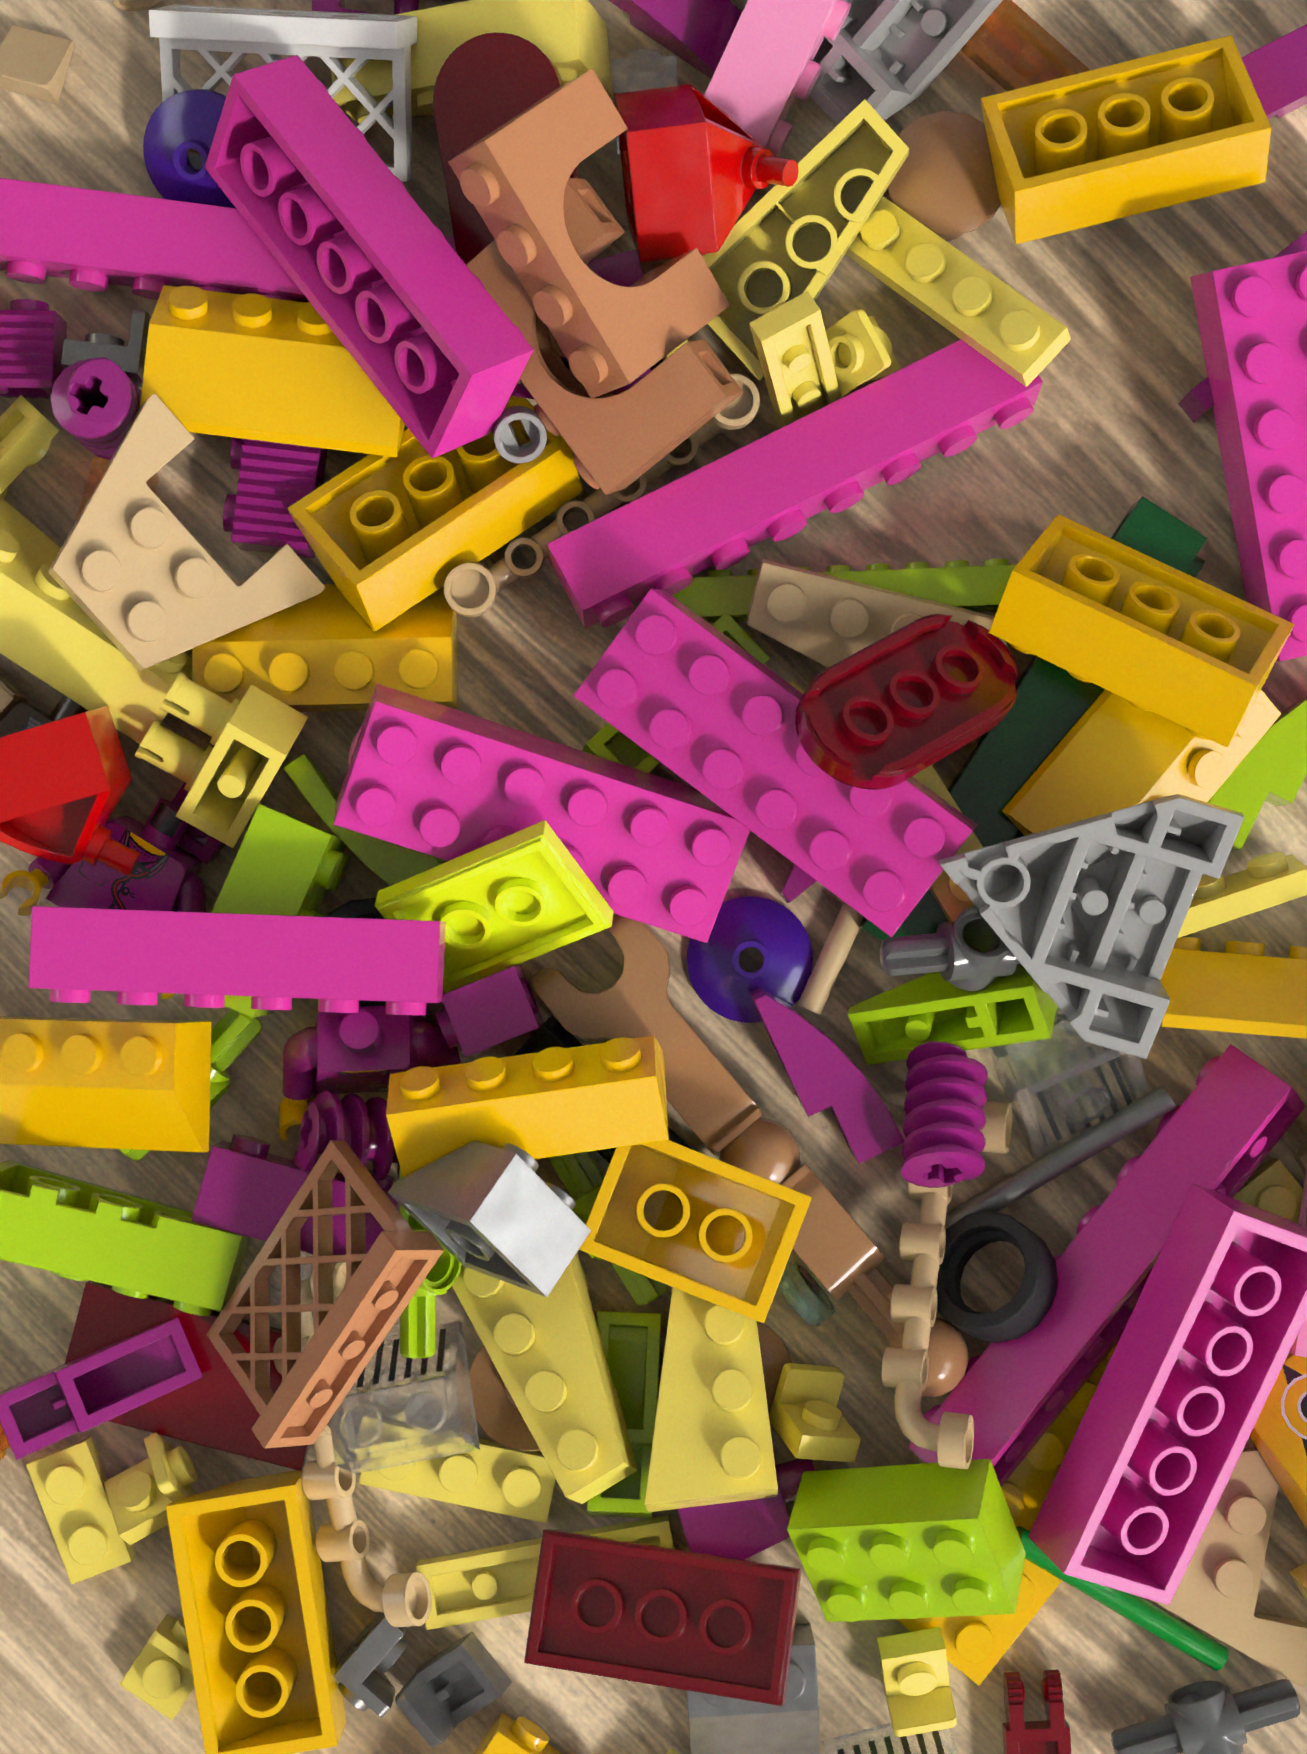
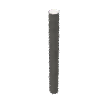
[945,1085,1176,1227]

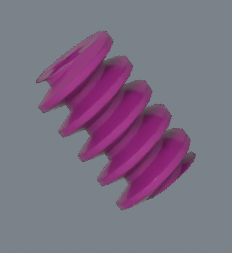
[50,357,142,460]
[901,1041,988,1188]
[298,1090,400,1180]

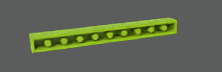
[672,559,1017,623]

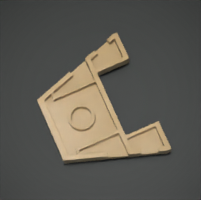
[48,393,326,671]
[1149,1447,1307,1687]

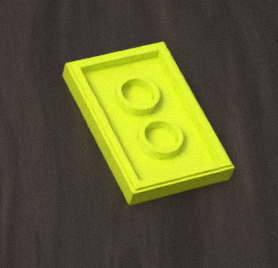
[375,820,614,993]

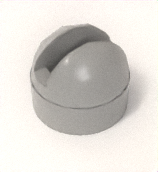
[493,405,547,463]

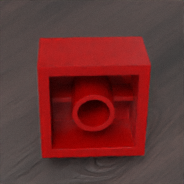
[614,84,799,262]
[0,705,141,876]

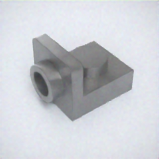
[61,310,151,388]
[334,1613,408,1717]

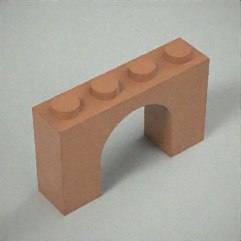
[448,68,730,399]
[466,178,744,495]

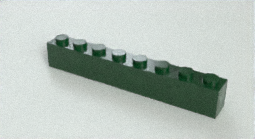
[859,496,1207,943]

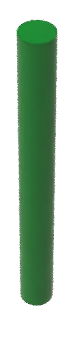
[1016,1526,1229,1671]

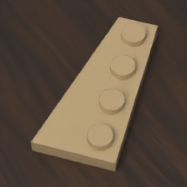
[746,559,1007,746]

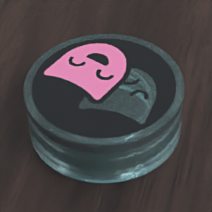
[778,1262,836,1327]

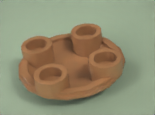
[886,111,1001,241]

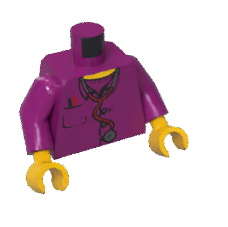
[0,798,206,999]
[279,1006,461,1141]

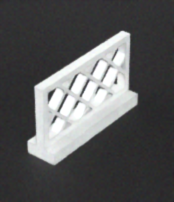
[149,4,418,182]

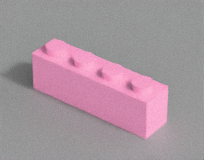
[704,0,851,157]

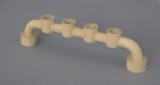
[444,374,760,617]
[881,1101,1013,1469]
[273,1263,432,1627]

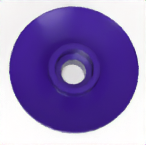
[143,89,236,208]
[687,896,813,1023]

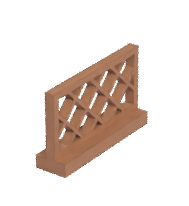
[207,1140,444,1449]

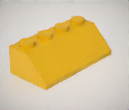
[981,35,1271,244]
[140,285,405,457]
[288,396,583,632]
[989,514,1295,748]
[192,584,458,712]
[1002,689,1281,836]
[1160,937,1307,1039]
[0,1016,212,1152]
[386,1036,669,1177]
[166,1469,347,1754]

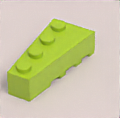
[0,1160,250,1316]

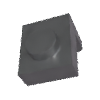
[395,1632,512,1748]

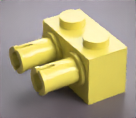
[134,672,308,848]

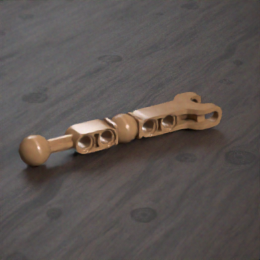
[531,913,969,1398]

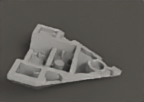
[809,0,1003,125]
[938,793,1244,1059]

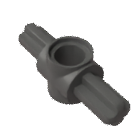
[880,907,1021,991]
[1111,1679,1300,1754]

